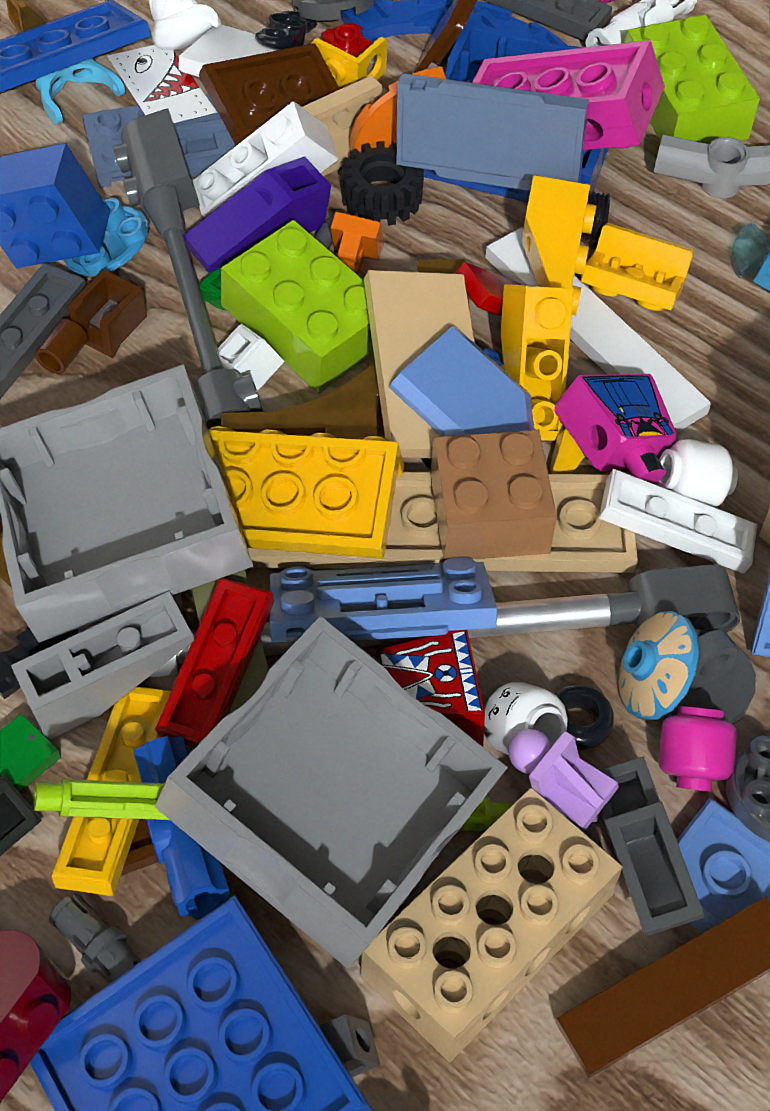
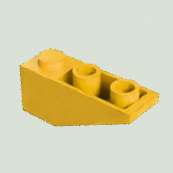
[522,175,596,316]
[501,284,574,441]

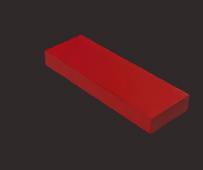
[155,578,275,748]

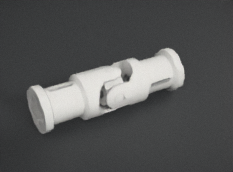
[585,0,697,48]

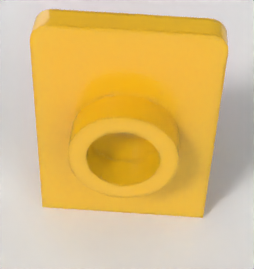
[311,36,388,89]

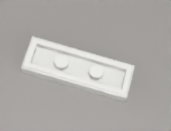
[599,469,757,574]

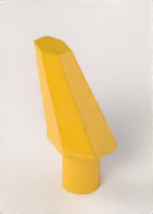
[548,429,586,474]

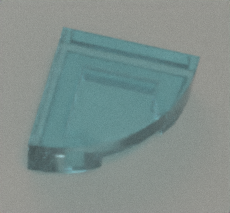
[730,222,770,278]

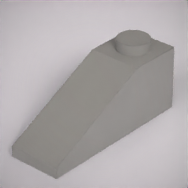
[11,591,194,740]

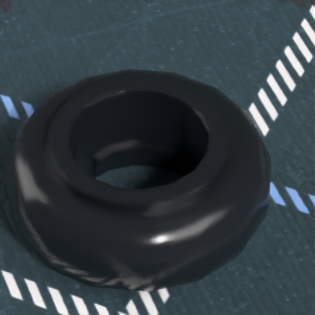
[554,684,614,750]

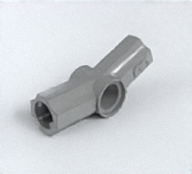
[653,135,770,199]

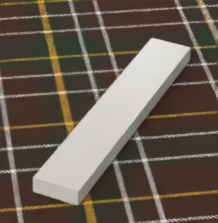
[485,227,711,433]

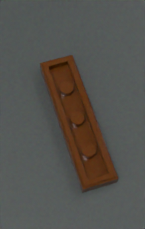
[556,896,770,1078]

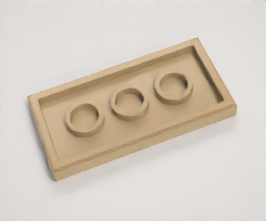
[364,270,475,458]

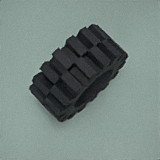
[341,141,424,226]

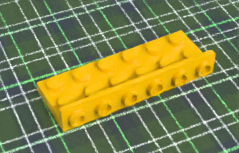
[209,426,404,558]

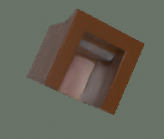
[68,269,147,358]

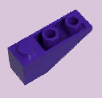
[184,156,332,273]

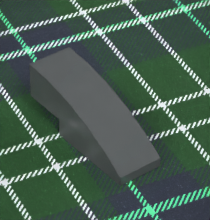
[600,756,705,937]

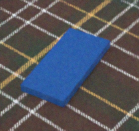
[0,0,151,92]

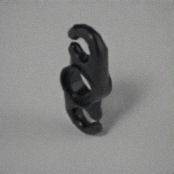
[255,11,317,50]

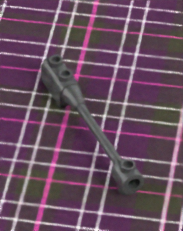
[113,108,263,430]

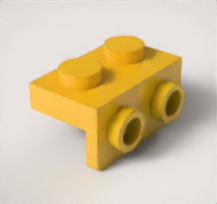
[581,223,694,311]

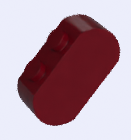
[0,930,71,1103]

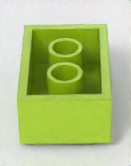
[625,14,760,144]
[221,220,374,394]

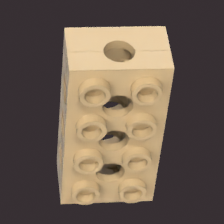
[361,788,623,1063]

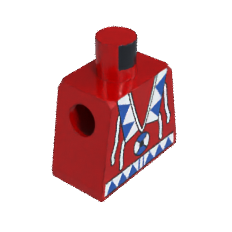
[380,630,485,747]

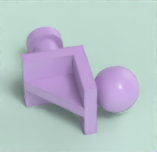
[508,729,619,833]

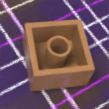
[430,430,557,561]

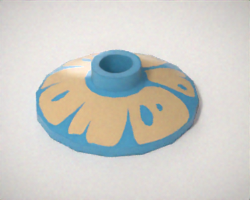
[618,611,699,720]

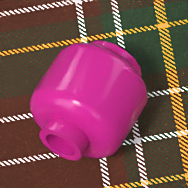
[658,706,737,792]

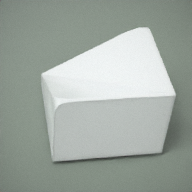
[218,323,285,391]

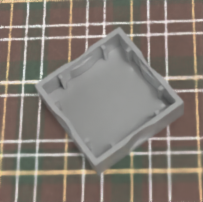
[0,364,253,642]
[155,616,508,969]

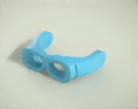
[36,58,125,125]

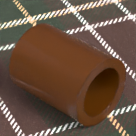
[35,319,88,374]

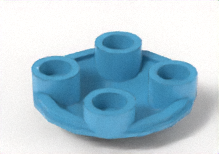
[64,198,148,276]

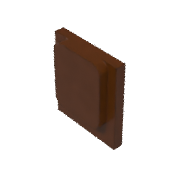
[414,0,477,73]

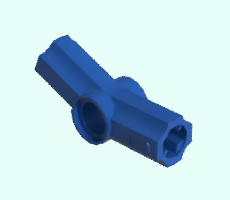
[134,736,230,920]

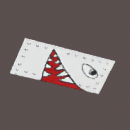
[107,45,217,123]

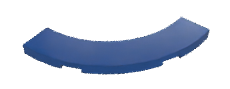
[341,0,568,46]

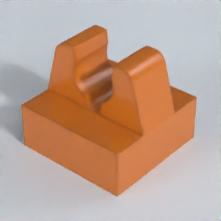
[330,212,384,274]

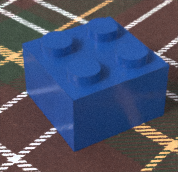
[0,143,110,268]

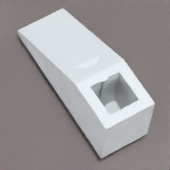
[192,101,339,217]

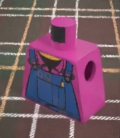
[554,374,676,484]

